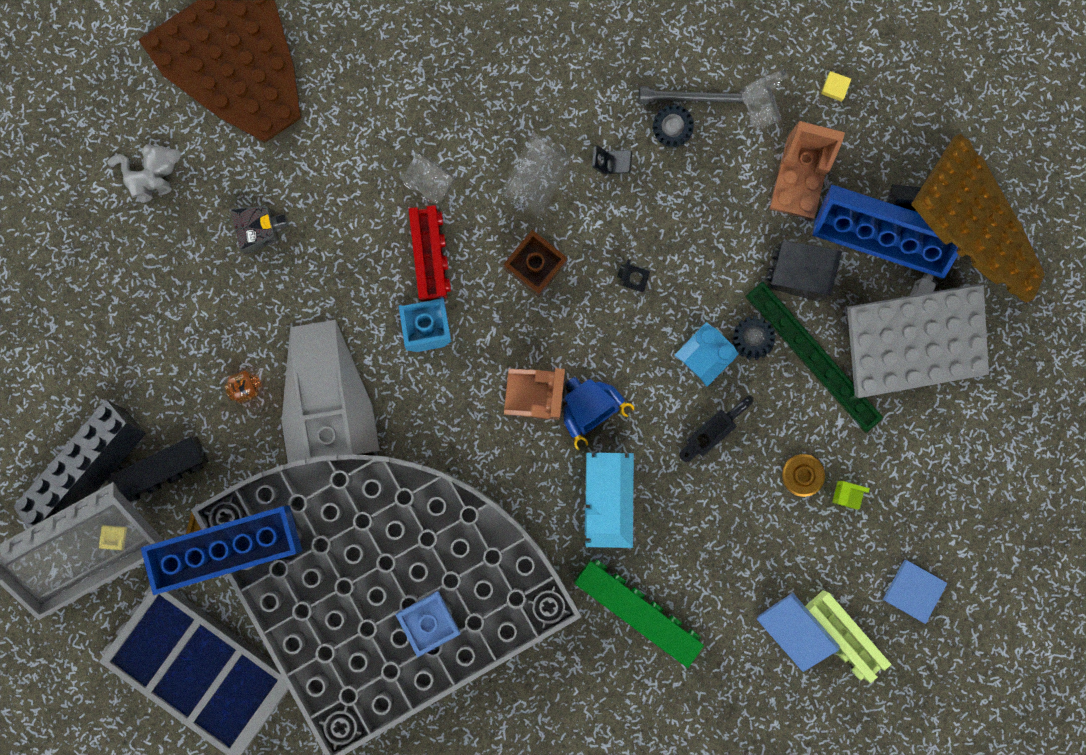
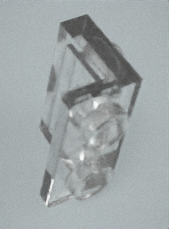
[399,152,456,203]

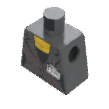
[230,206,289,255]

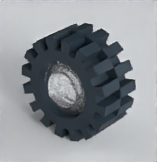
[733,316,776,360]

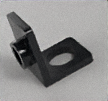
[592,145,632,174]
[617,259,650,292]

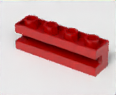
[408,205,451,301]

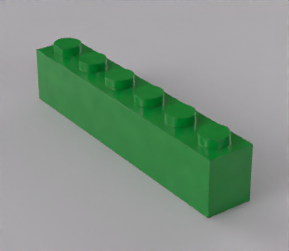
[573,559,704,668]

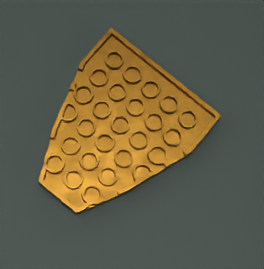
[911,133,1045,303]

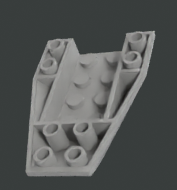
[282,320,380,463]

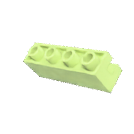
[805,590,892,683]

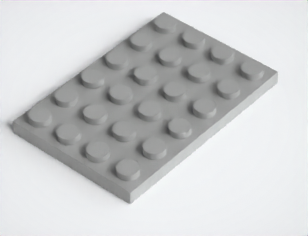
[847,284,989,398]

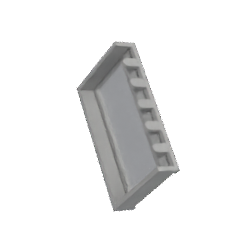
[0,482,163,620]

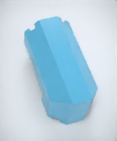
[585,453,634,548]

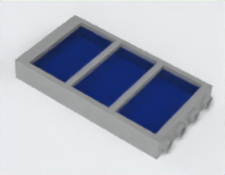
[99,586,289,755]

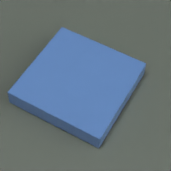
[883,560,947,624]
[395,590,461,658]

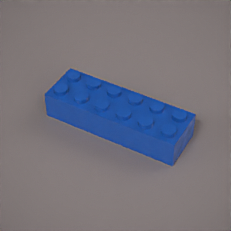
[812,184,958,279]
[141,505,302,595]

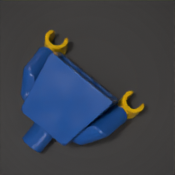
[563,377,634,450]

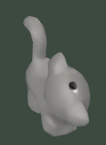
[107,144,181,203]

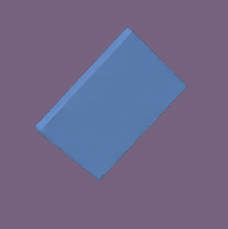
[757,593,840,672]

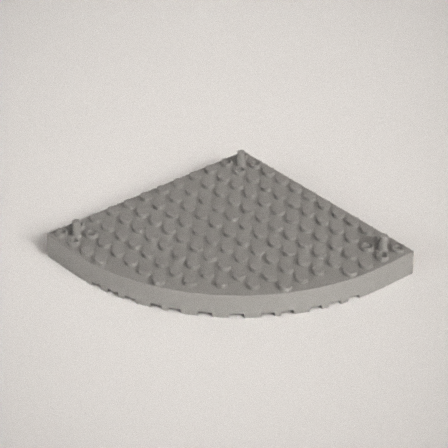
[191,454,581,755]

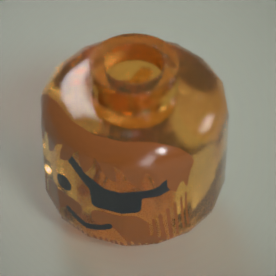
[225,370,262,403]

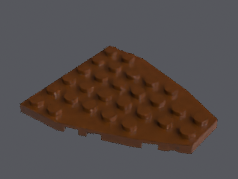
[138,0,302,143]

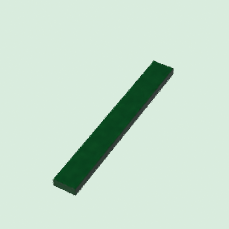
[745,281,884,433]

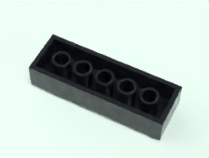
[14,399,146,542]

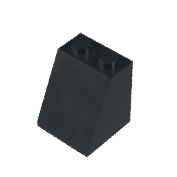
[765,241,842,302]

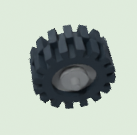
[653,104,694,148]

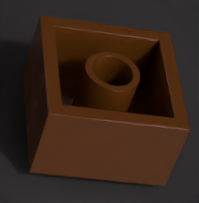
[503,230,568,298]

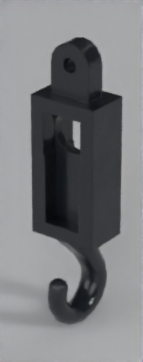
[679,395,754,462]

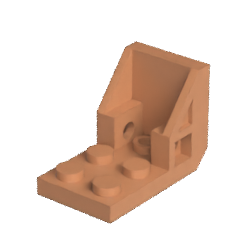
[769,121,845,220]
[504,368,565,420]

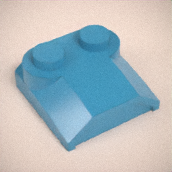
[399,297,452,352]
[674,322,739,386]

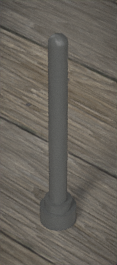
[638,86,746,104]

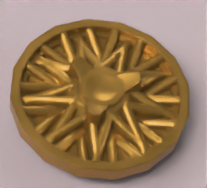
[782,454,825,497]

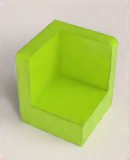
[832,481,870,510]

